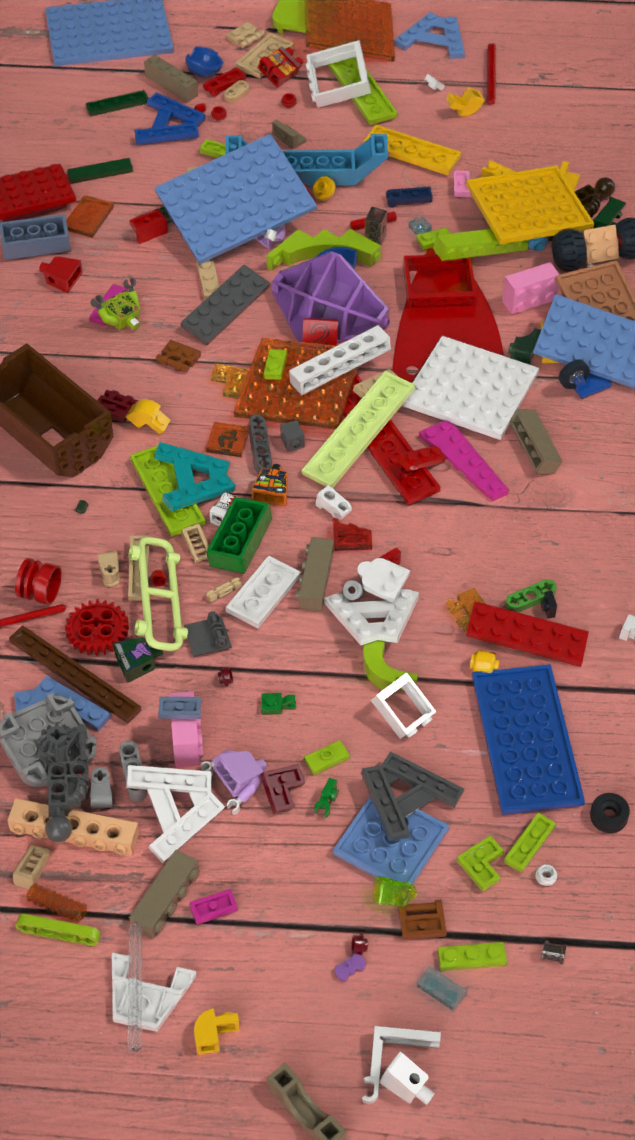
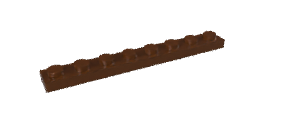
[9,625,141,724]

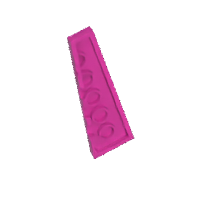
[419,421,509,501]

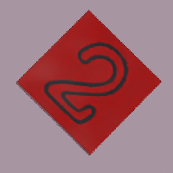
[302,318,338,354]

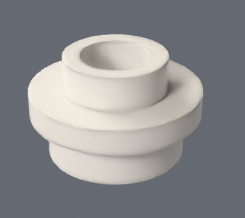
[535,864,557,886]

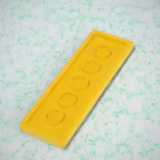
[362,125,461,175]

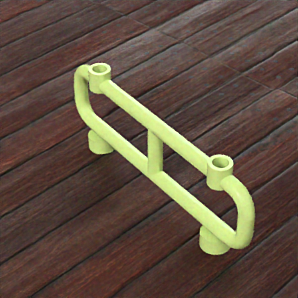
[128,537,188,651]

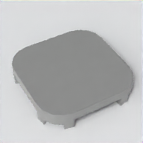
[0,693,97,788]

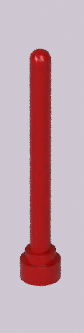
[0,604,66,627]

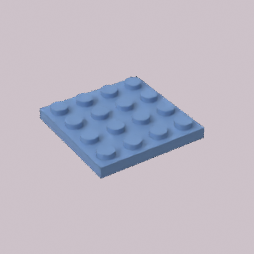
[333,797,450,894]

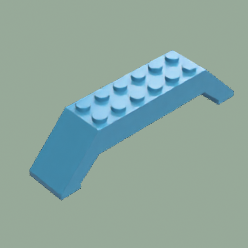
[225,134,388,186]

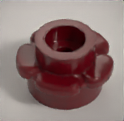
[218,667,233,686]
[351,934,368,956]

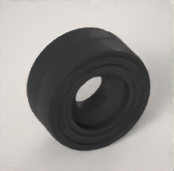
[590,793,630,833]

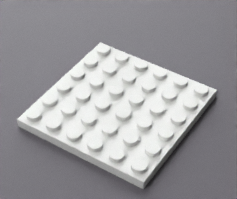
[402,336,539,440]

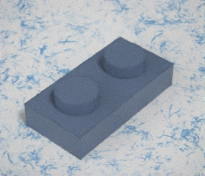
[158,697,202,719]

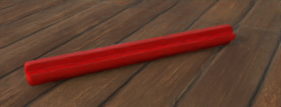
[487,43,496,105]

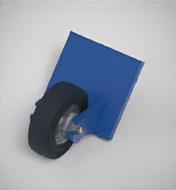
[559,359,612,399]

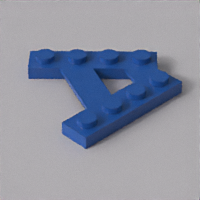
[134,92,206,145]

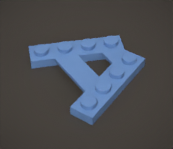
[394,12,465,59]
[14,676,111,732]

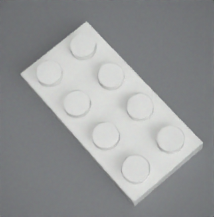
[226,556,301,629]

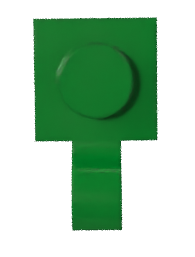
[261,693,296,715]
[314,777,339,818]

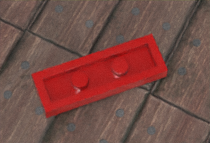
[396,445,447,471]

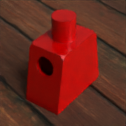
[39,256,83,293]

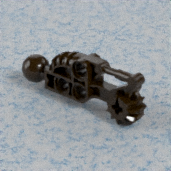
[547,177,615,241]

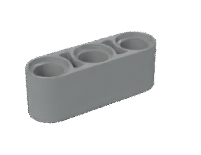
[119,741,147,802]

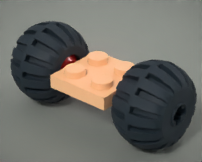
[552,217,635,271]

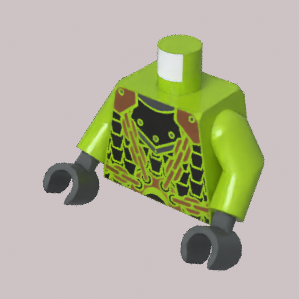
[91,277,141,331]

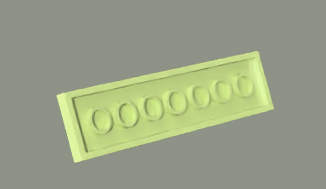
[301,371,415,488]

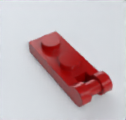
[203,67,246,97]

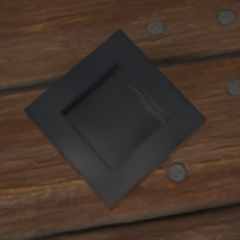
[541,591,557,618]

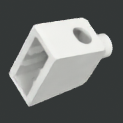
[379,1052,435,1105]

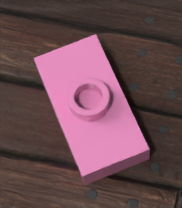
[453,171,470,197]

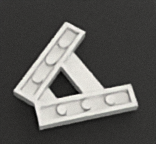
[324,589,419,645]
[126,765,225,863]

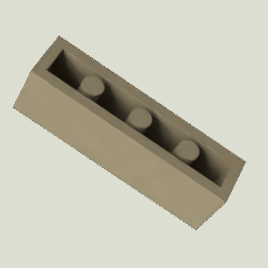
[144,55,198,103]
[510,409,562,474]
[296,537,334,612]
[129,850,200,939]

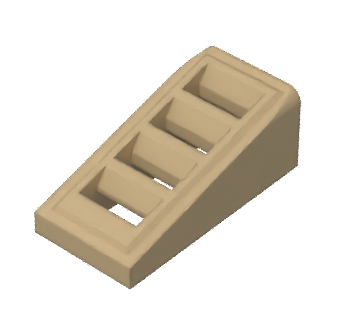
[182,523,209,564]
[13,844,51,890]

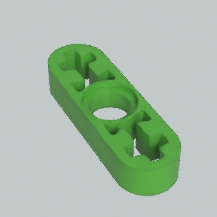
[505,579,557,613]

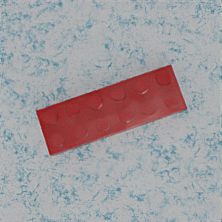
[466,601,589,667]

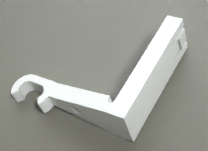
[362,1026,441,1104]

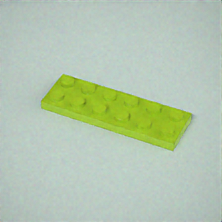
[130,445,206,537]

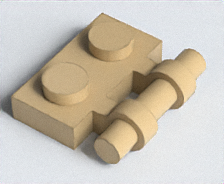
[226,22,265,48]

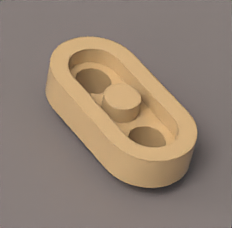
[224,80,249,103]

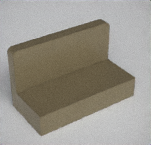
[272,119,306,149]

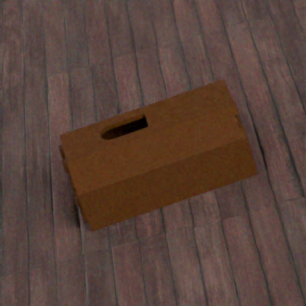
[0,343,114,477]

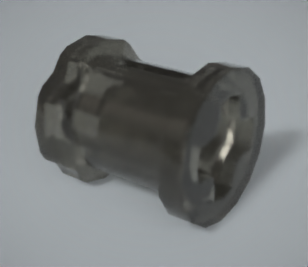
[541,940,567,965]

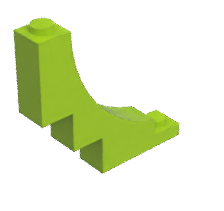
[267,229,382,270]

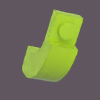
[363,640,418,694]

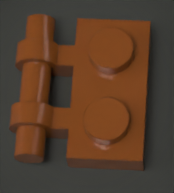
[156,340,201,372]

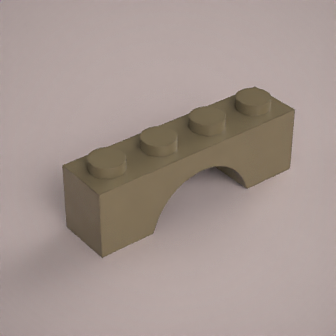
[267,1063,347,1140]

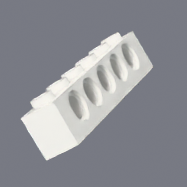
[289,325,391,395]

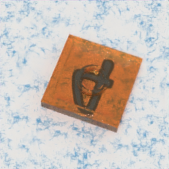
[206,422,249,458]

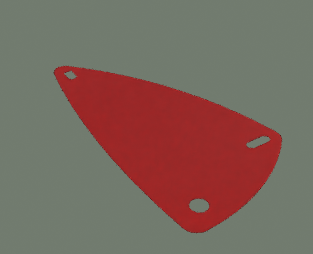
[392,248,504,383]

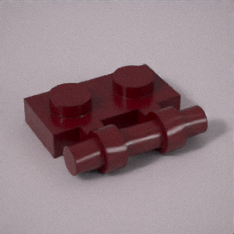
[97,390,138,423]

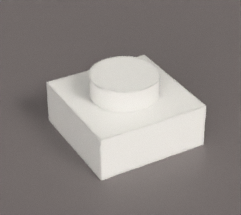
[425,74,445,91]

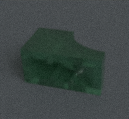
[508,328,541,365]

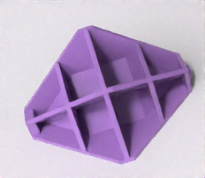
[272,251,390,346]

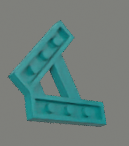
[154,442,236,512]

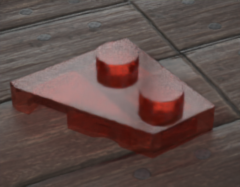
[333,518,372,551]

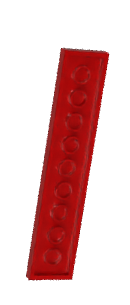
[322,369,441,505]

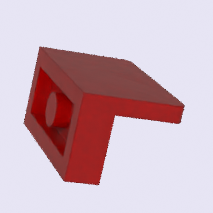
[129,209,168,244]

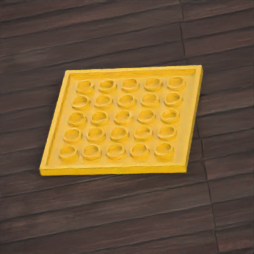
[466,165,594,244]

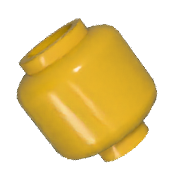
[470,650,500,673]

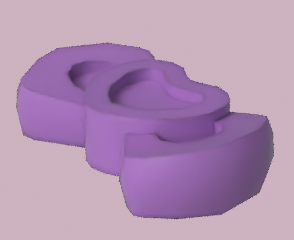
[334,954,366,982]

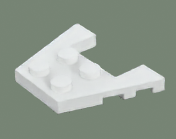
[112,953,197,1032]

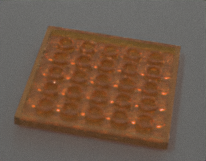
[304,0,395,62]
[234,338,359,429]

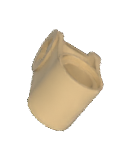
[98,551,120,587]

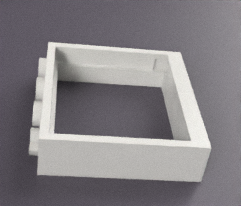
[305,40,371,108]

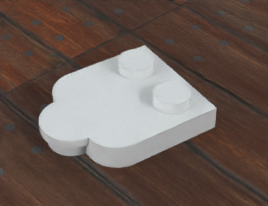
[357,558,410,603]

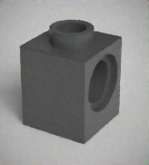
[280,420,304,452]

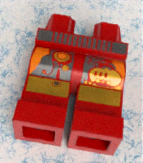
[257,46,303,88]

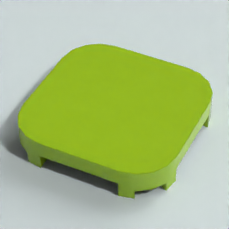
[272,0,338,39]

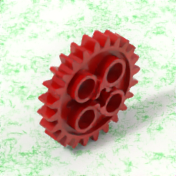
[65,599,129,656]

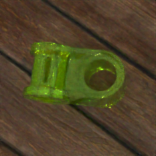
[373,877,417,907]

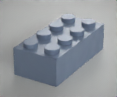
[0,214,71,260]

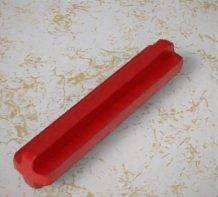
[350,211,397,231]

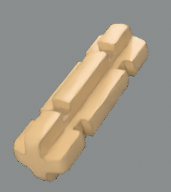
[206,577,242,602]

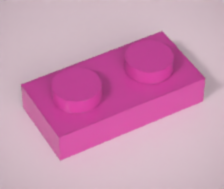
[189,889,238,925]

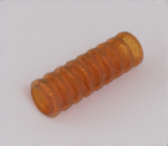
[27,883,87,923]

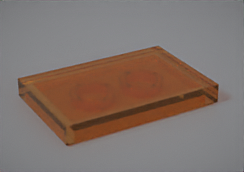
[66,195,114,238]

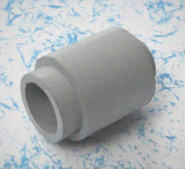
[343,580,365,601]

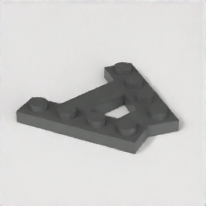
[361,751,464,841]

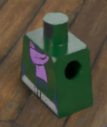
[113,637,163,683]

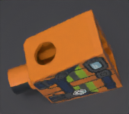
[251,464,288,506]

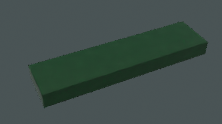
[85,90,149,117]
[67,158,133,184]

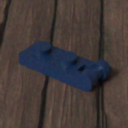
[385,186,433,208]

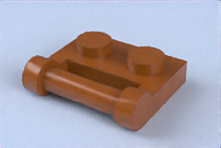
[398,899,447,940]

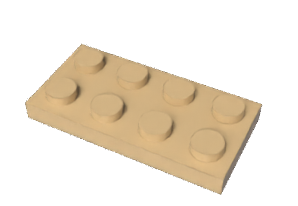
[235,33,295,79]

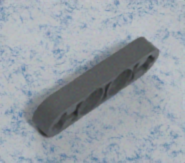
[248,414,272,474]

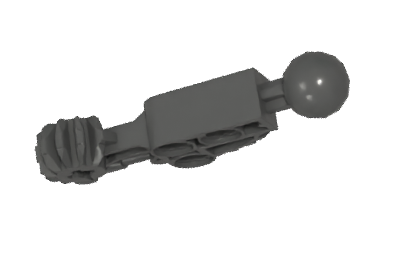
[39,723,89,843]

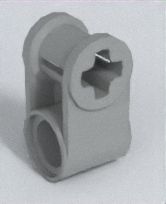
[90,767,113,809]

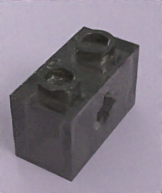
[365,207,387,245]

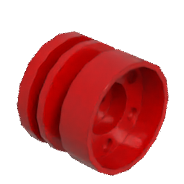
[15,558,62,605]

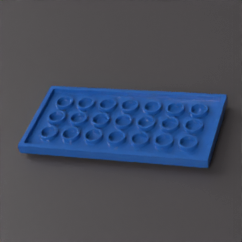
[472,664,585,815]

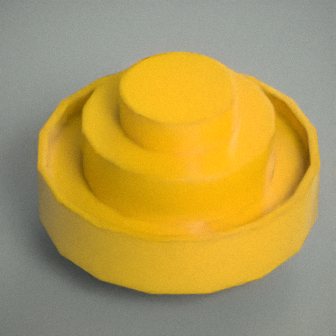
[313,176,335,201]

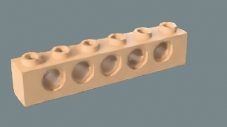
[8,798,139,855]

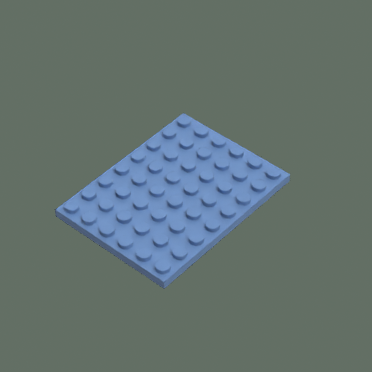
[45,0,174,66]
[154,134,317,265]

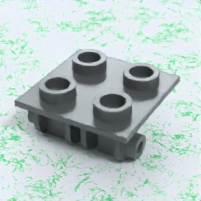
[184,611,232,657]

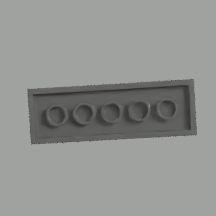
[180,265,270,345]

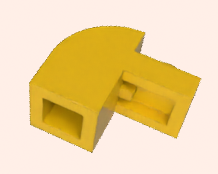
[446,87,485,117]
[125,399,171,435]
[194,1008,240,1055]

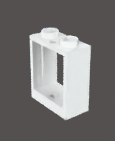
[371,673,436,739]

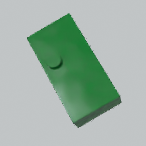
[206,497,272,574]

